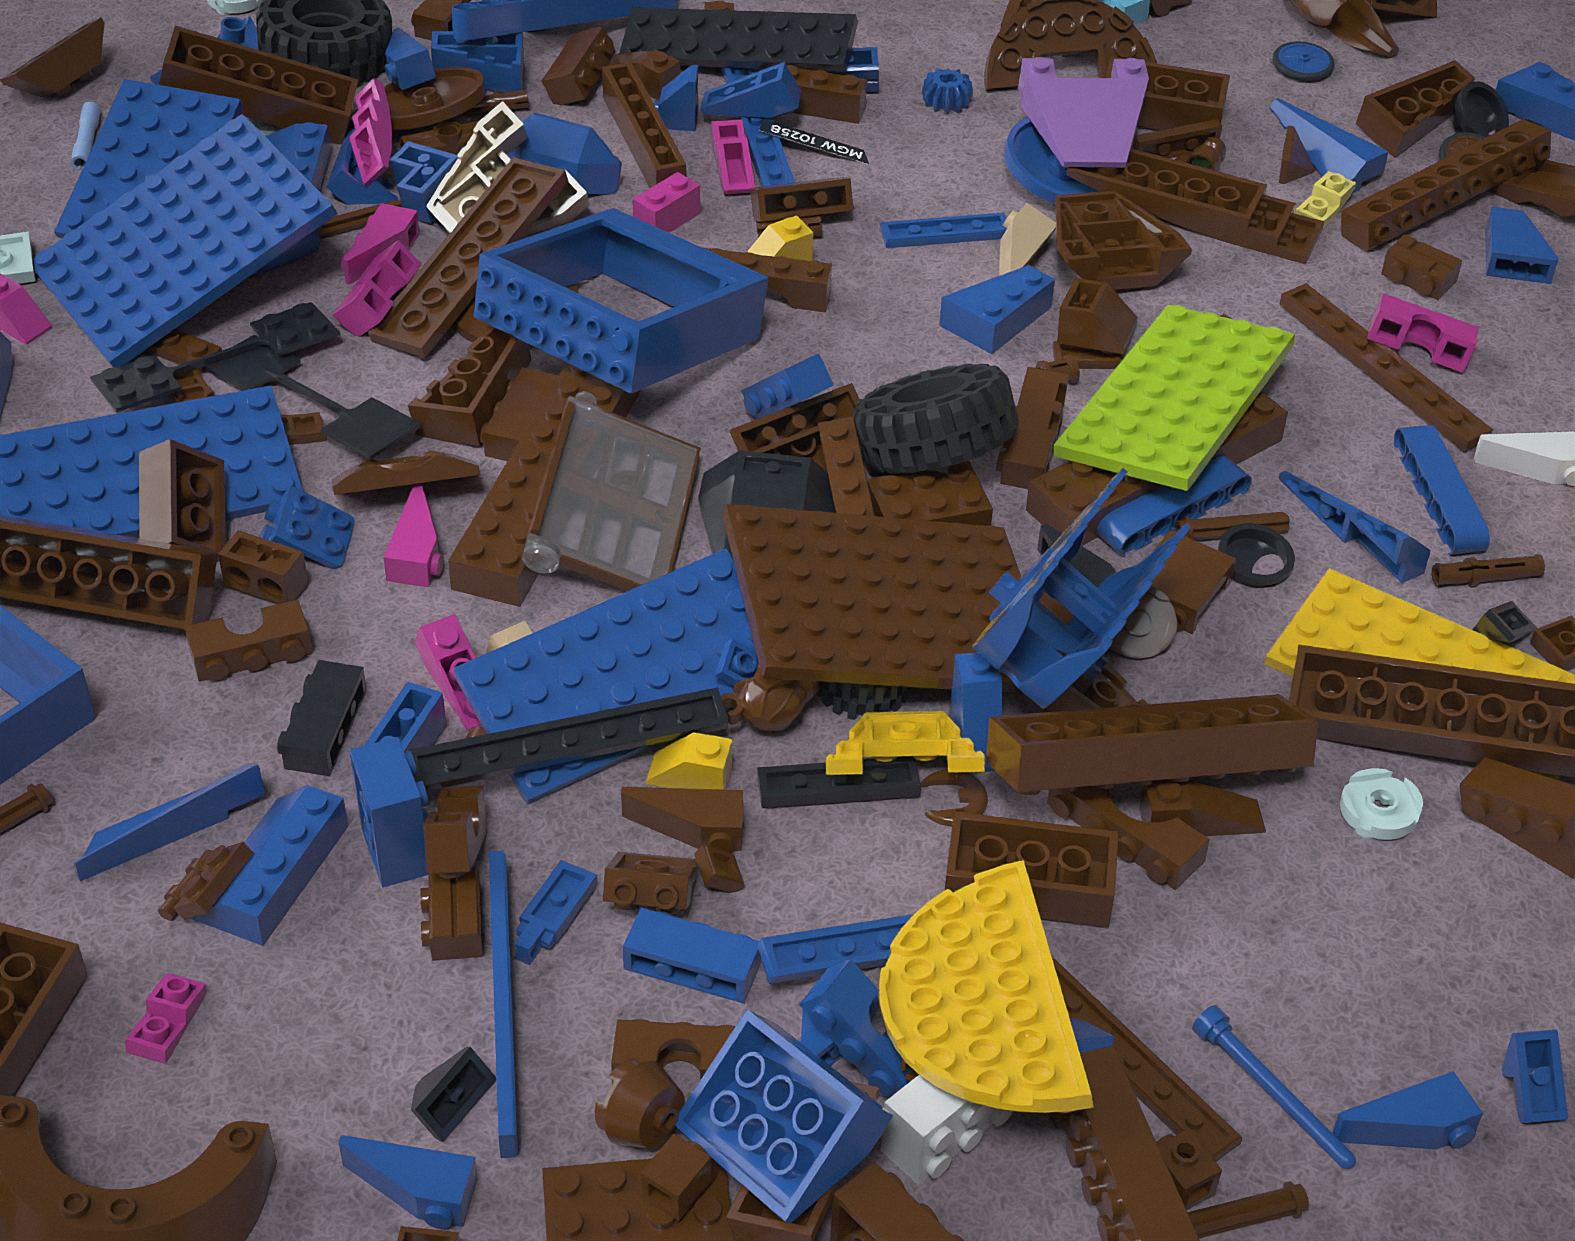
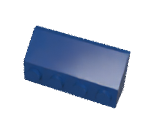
[190,785,348,946]

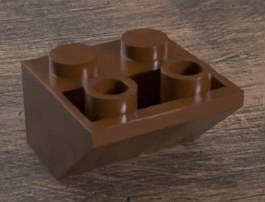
[1057,278,1138,354]

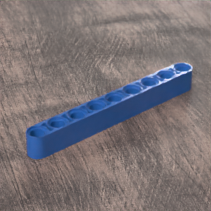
[452,0,678,40]

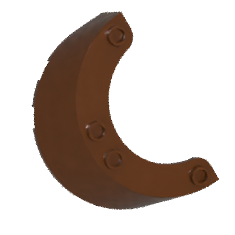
[0,1095,277,1241]

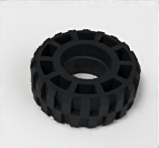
[256,0,392,85]
[853,363,1019,474]

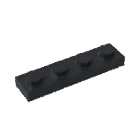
[757,756,921,808]

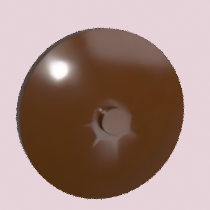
[384,67,487,130]

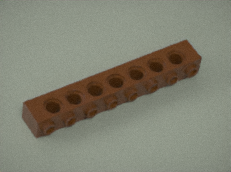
[1341,119,1551,251]

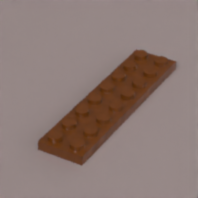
[368,157,568,358]

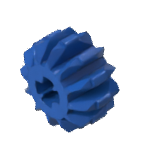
[922,67,973,115]

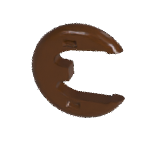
[921,769,988,827]

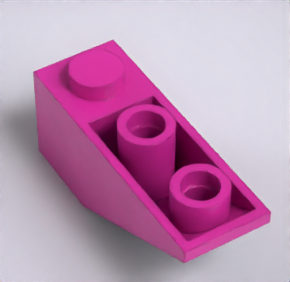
[341,203,420,284]
[414,614,481,731]

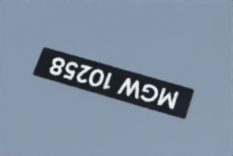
[759,119,869,164]

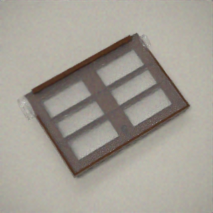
[522,392,701,591]

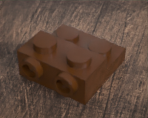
[603,852,698,914]

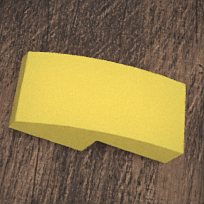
[1295,171,1356,228]

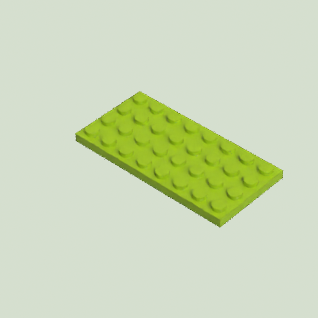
[1054,305,1295,491]

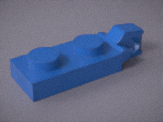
[514,860,597,965]

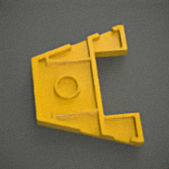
[826,711,985,775]

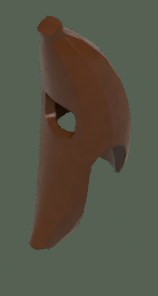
[1290,0,1399,58]

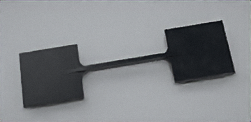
[90,302,340,413]
[203,335,422,460]

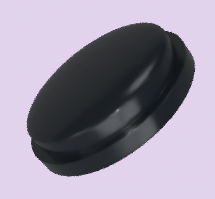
[1455,81,1509,138]
[1218,523,1295,587]

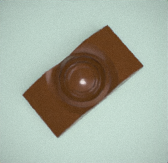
[1488,160,1575,216]
[331,450,480,495]

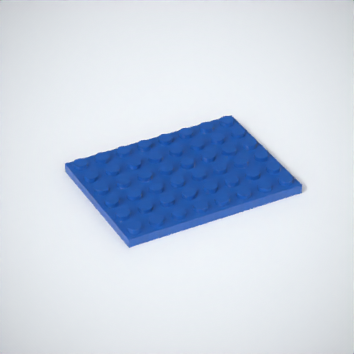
[32,114,338,368]

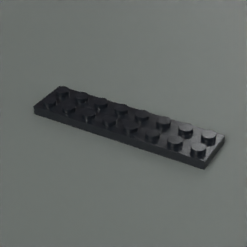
[619,7,858,72]

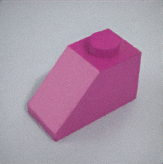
[0,273,52,345]

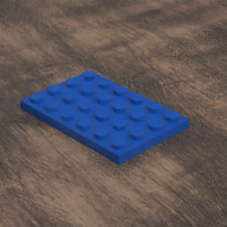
[54,79,244,238]

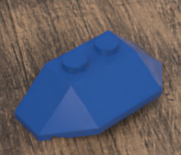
[507,113,622,194]

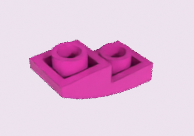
[125,973,206,1064]

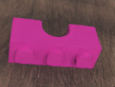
[333,240,422,337]
[1367,293,1479,372]

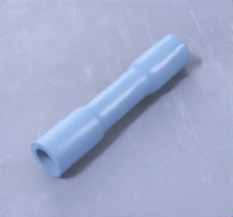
[70,102,101,169]

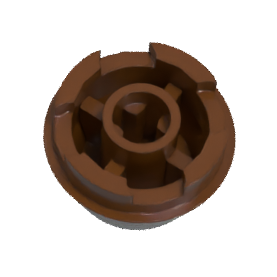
[595,1058,685,1149]

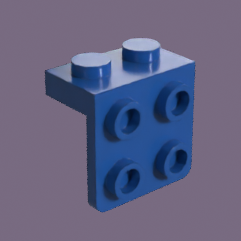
[259,485,355,569]

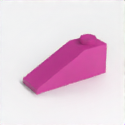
[383,483,444,587]

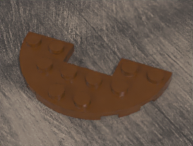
[984,0,1157,91]

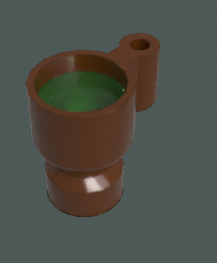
[1175,137,1226,171]

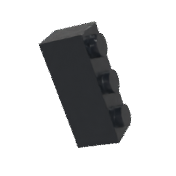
[277,660,367,777]

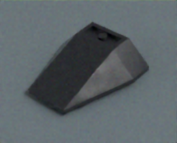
[698,450,835,558]

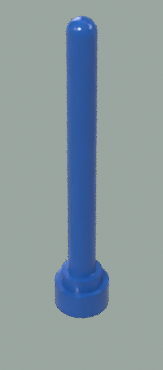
[1192,1005,1356,1169]

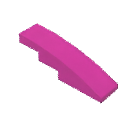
[349,78,392,187]

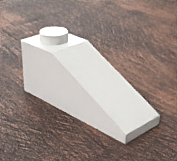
[1474,432,1575,486]

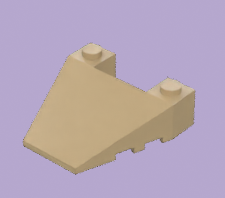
[426,101,590,237]

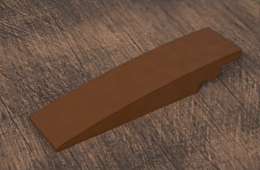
[1067,148,1324,264]

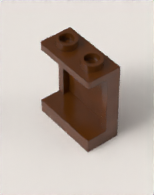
[1151,530,1236,634]

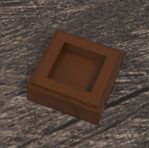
[694,845,745,893]

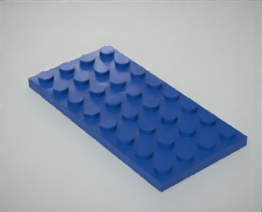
[0,385,303,538]
[453,548,756,804]

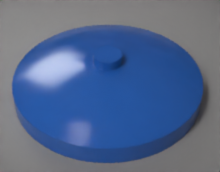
[1004,117,1100,203]

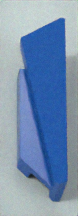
[73,763,265,882]

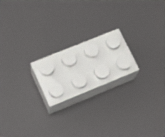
[880,1075,1013,1185]

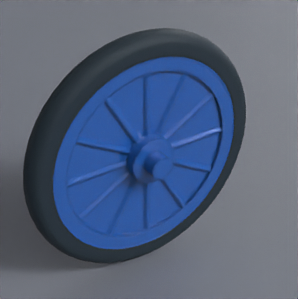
[1272,41,1335,81]

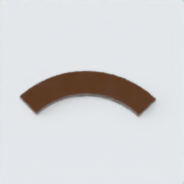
[171,369,327,445]

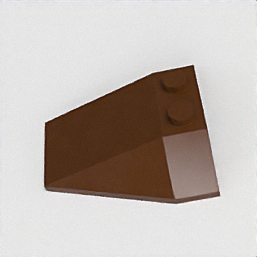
[1055,190,1192,290]

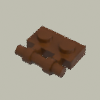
[158,842,254,920]

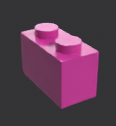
[632,172,700,233]

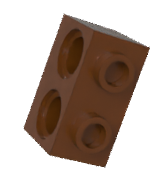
[218,530,308,604]

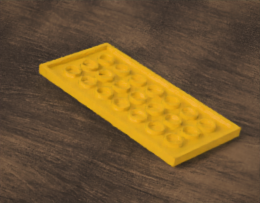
[1264,568,1575,780]

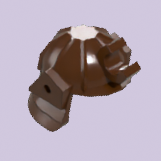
[721,665,821,731]

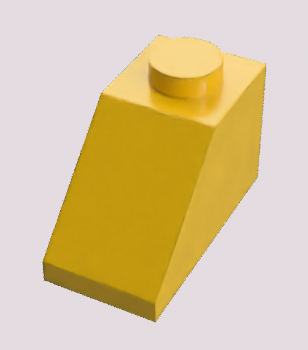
[747,215,813,261]
[646,732,732,790]

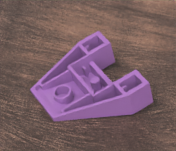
[1018,57,1149,167]

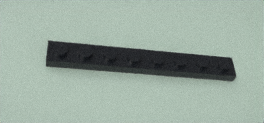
[407,687,729,791]

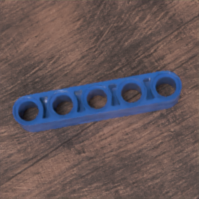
[1394,425,1490,555]
[1097,455,1252,557]

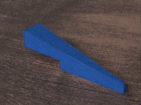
[1269,98,1389,193]
[326,108,398,205]
[1279,471,1431,583]

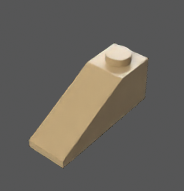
[999,203,1056,276]

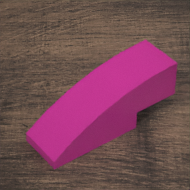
[711,119,755,194]

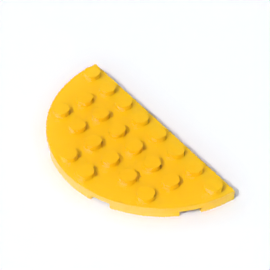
[879,860,1094,1113]

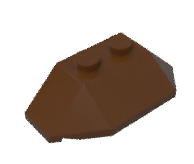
[0,17,105,97]
[729,383,860,471]

